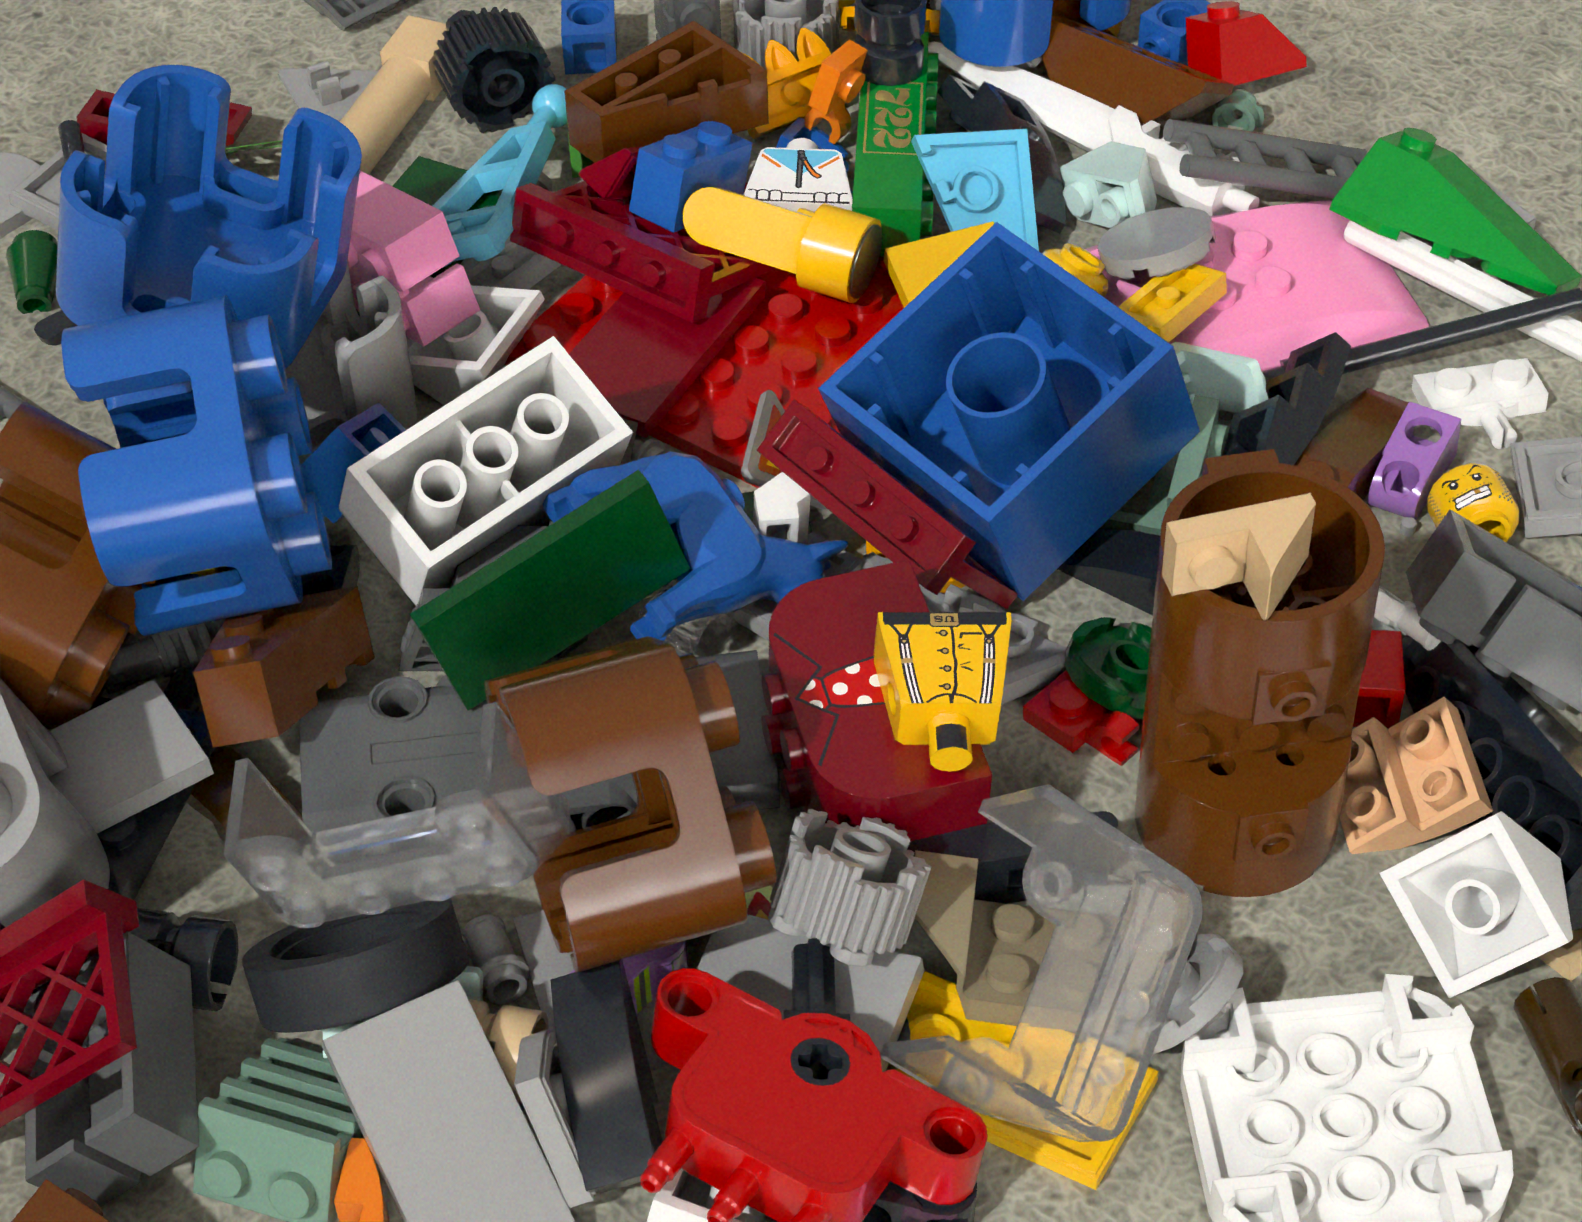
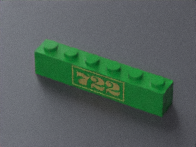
[852,32,939,257]

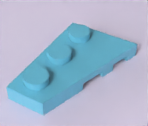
[911,129,1039,251]

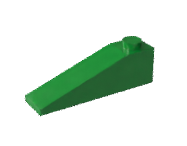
[1329,128,1582,296]

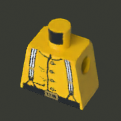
[873,612,1012,772]

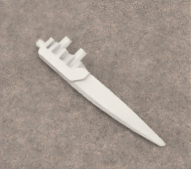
[928,41,1260,216]

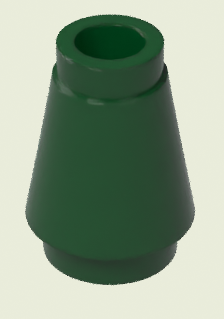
[6,230,58,314]

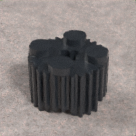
[433,7,556,133]

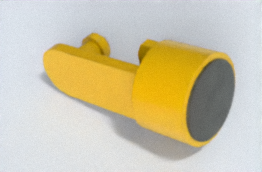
[683,187,882,303]

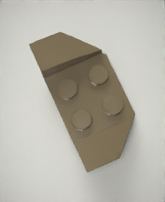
[915,850,1196,1038]

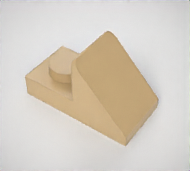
[1162,493,1316,620]

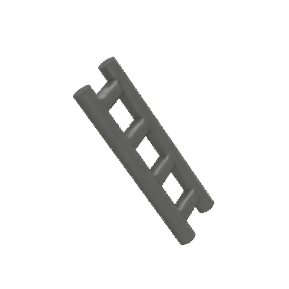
[1163,119,1368,198]

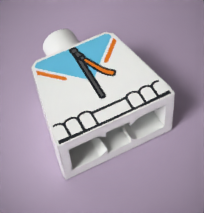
[743,138,853,212]

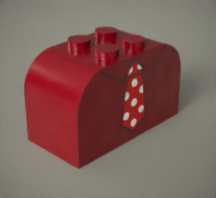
[761,559,992,841]

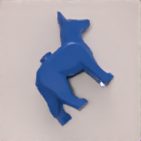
[542,451,849,641]

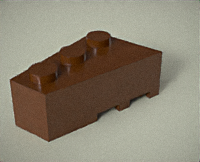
[193,586,375,748]

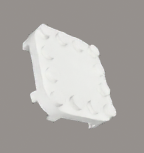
[1180,974,1514,1222]

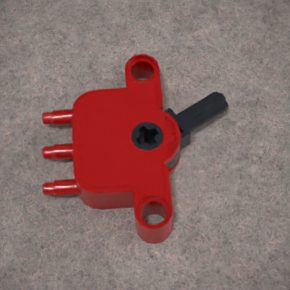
[640,938,988,1222]

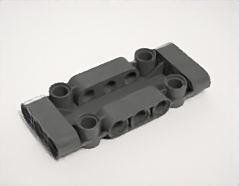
[299,649,780,863]

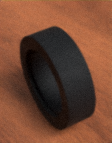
[242,890,469,1033]

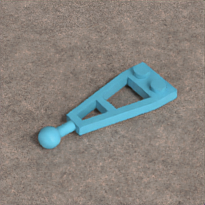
[433,84,567,268]

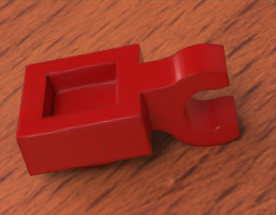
[1023,670,1139,766]

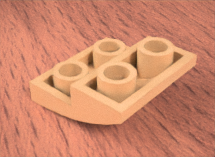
[1340,697,1493,854]

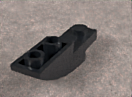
[937,74,1066,234]

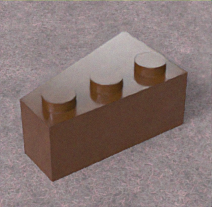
[564,21,769,163]

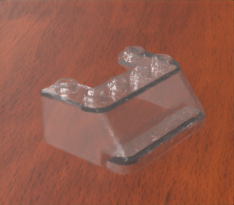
[223,702,570,928]

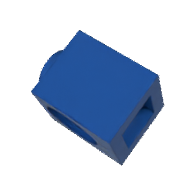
[561,0,617,75]
[1138,0,1211,66]

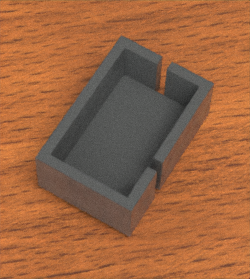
[1406,509,1582,712]
[25,931,200,1207]

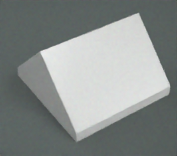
[407,285,545,406]
[1380,811,1573,999]

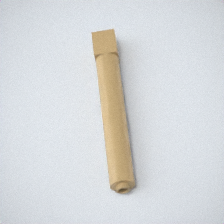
[340,15,446,174]

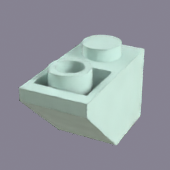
[1059,141,1157,228]

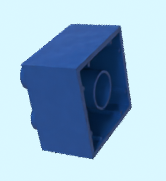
[818,222,1200,601]

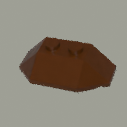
[1042,14,1234,129]

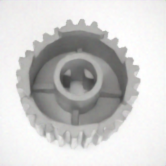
[733,0,839,69]
[768,809,932,966]

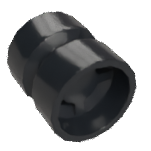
[854,0,927,86]
[130,908,239,1011]

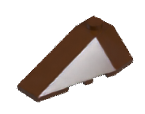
[1294,388,1409,500]

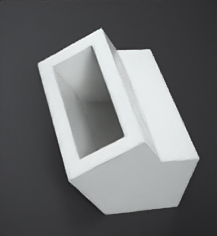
[753,472,811,544]

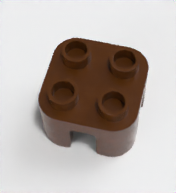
[0,401,160,730]
[485,636,776,973]

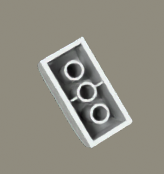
[339,336,633,606]

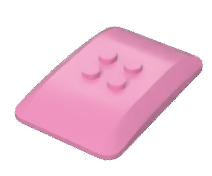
[1085,200,1429,371]

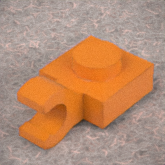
[805,39,868,145]

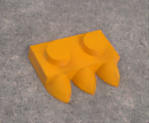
[741,28,847,139]

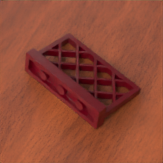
[510,181,777,323]
[757,399,1018,609]
[0,879,139,1128]

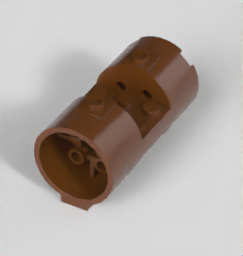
[1135,449,1385,897]

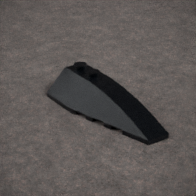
[1402,635,1582,931]

